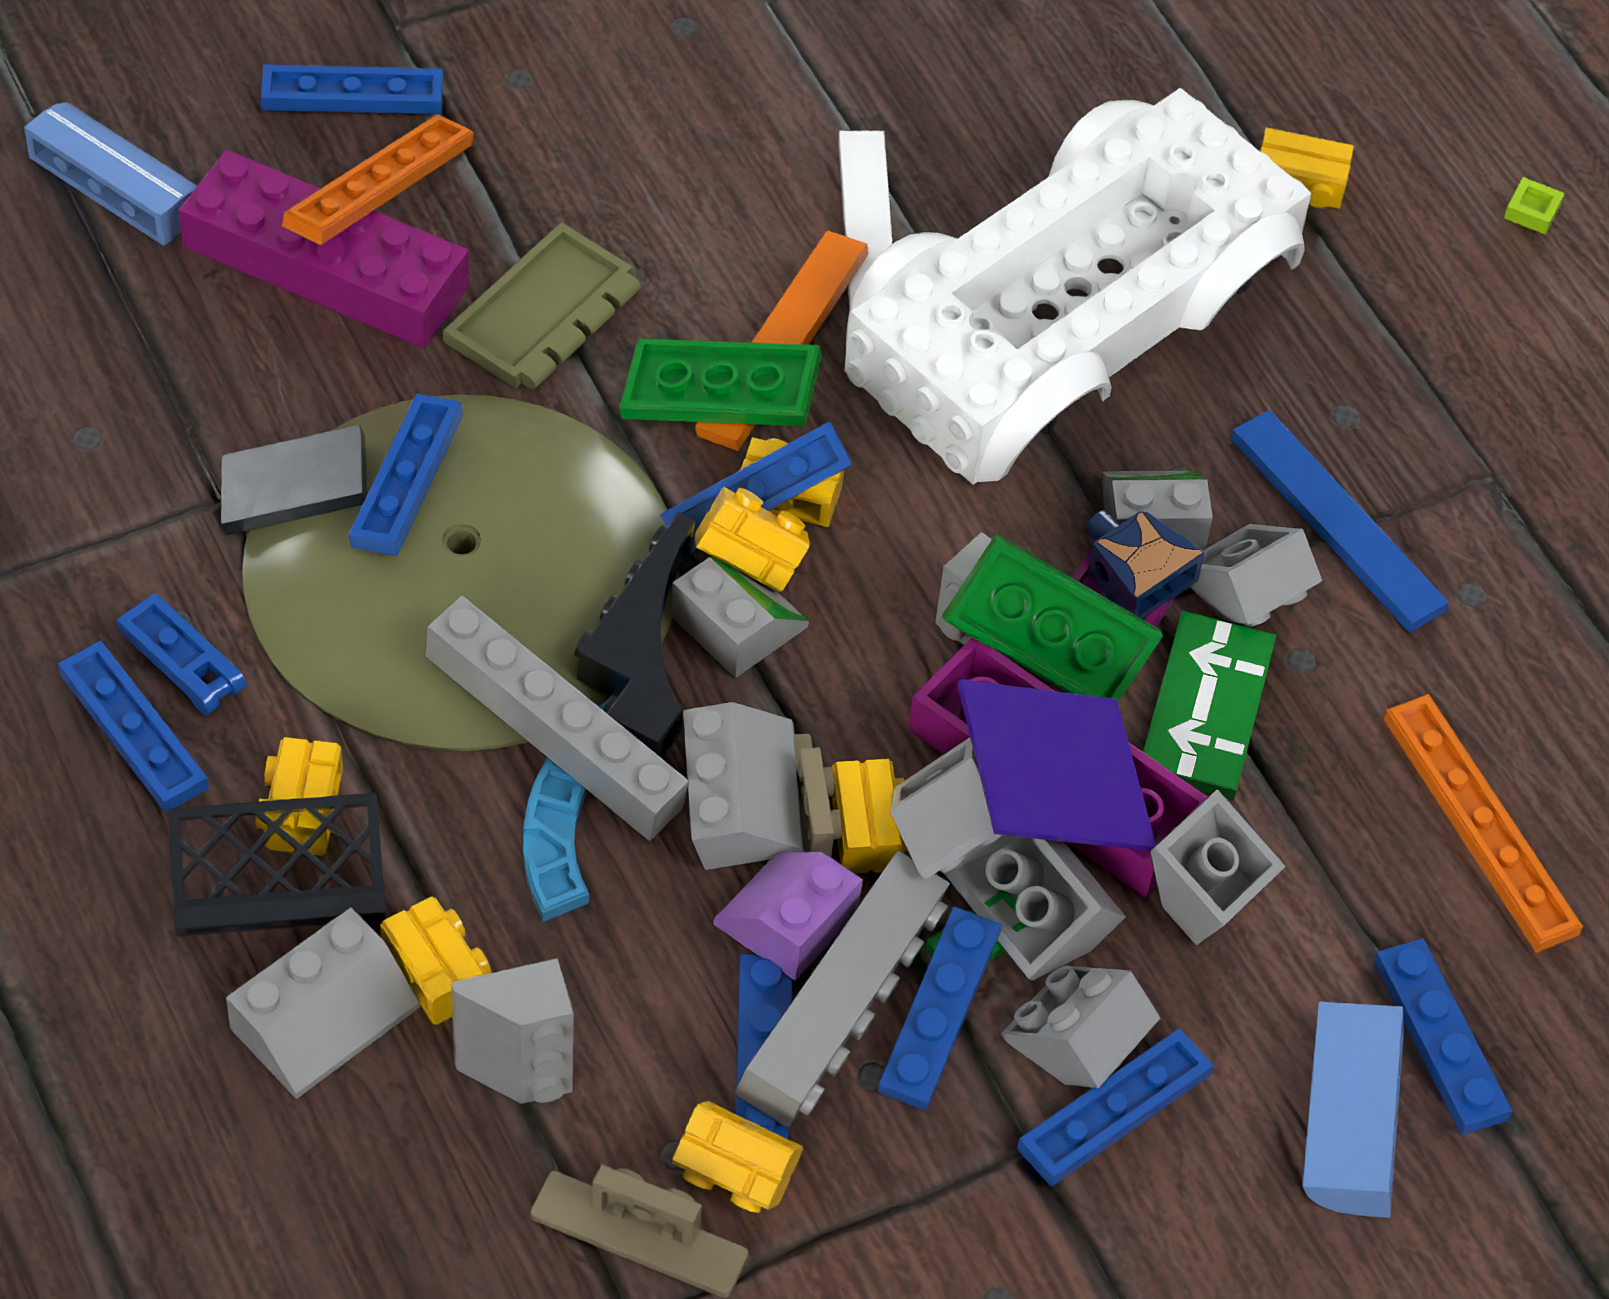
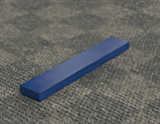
[1231,410,1449,633]

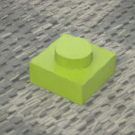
[1504,177,1565,235]

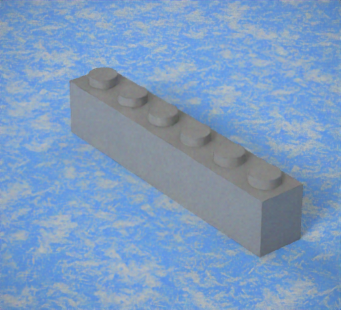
[425,596,689,841]
[734,851,950,1128]

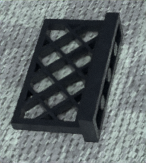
[168,793,386,937]

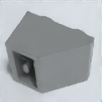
[890,738,1002,880]
[1001,965,1160,1088]

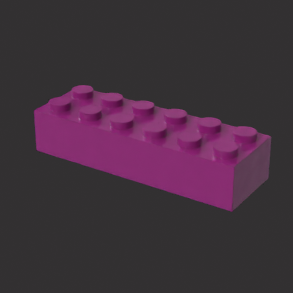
[179,149,469,349]
[908,637,1208,899]

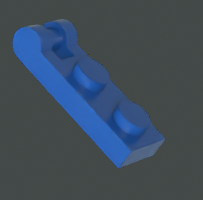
[117,593,247,716]

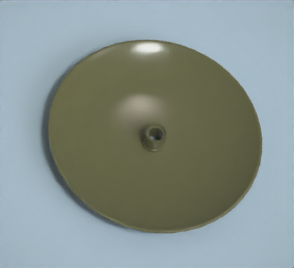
[242,394,680,751]

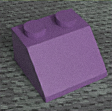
[713,852,863,981]

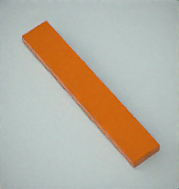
[282,114,474,245]
[695,230,869,451]
[1383,694,1583,953]

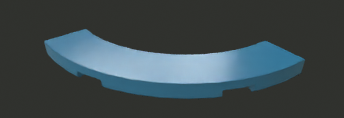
[523,701,607,922]

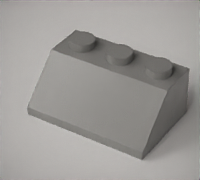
[683,702,805,870]
[944,835,1126,980]
[226,908,420,1099]
[451,959,574,1104]

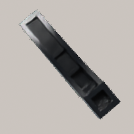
[574,512,695,759]

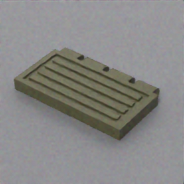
[443,222,641,390]

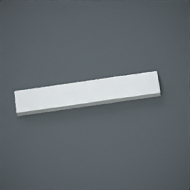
[839,131,892,309]

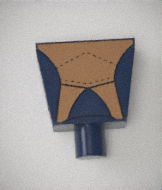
[1085,510,1205,619]

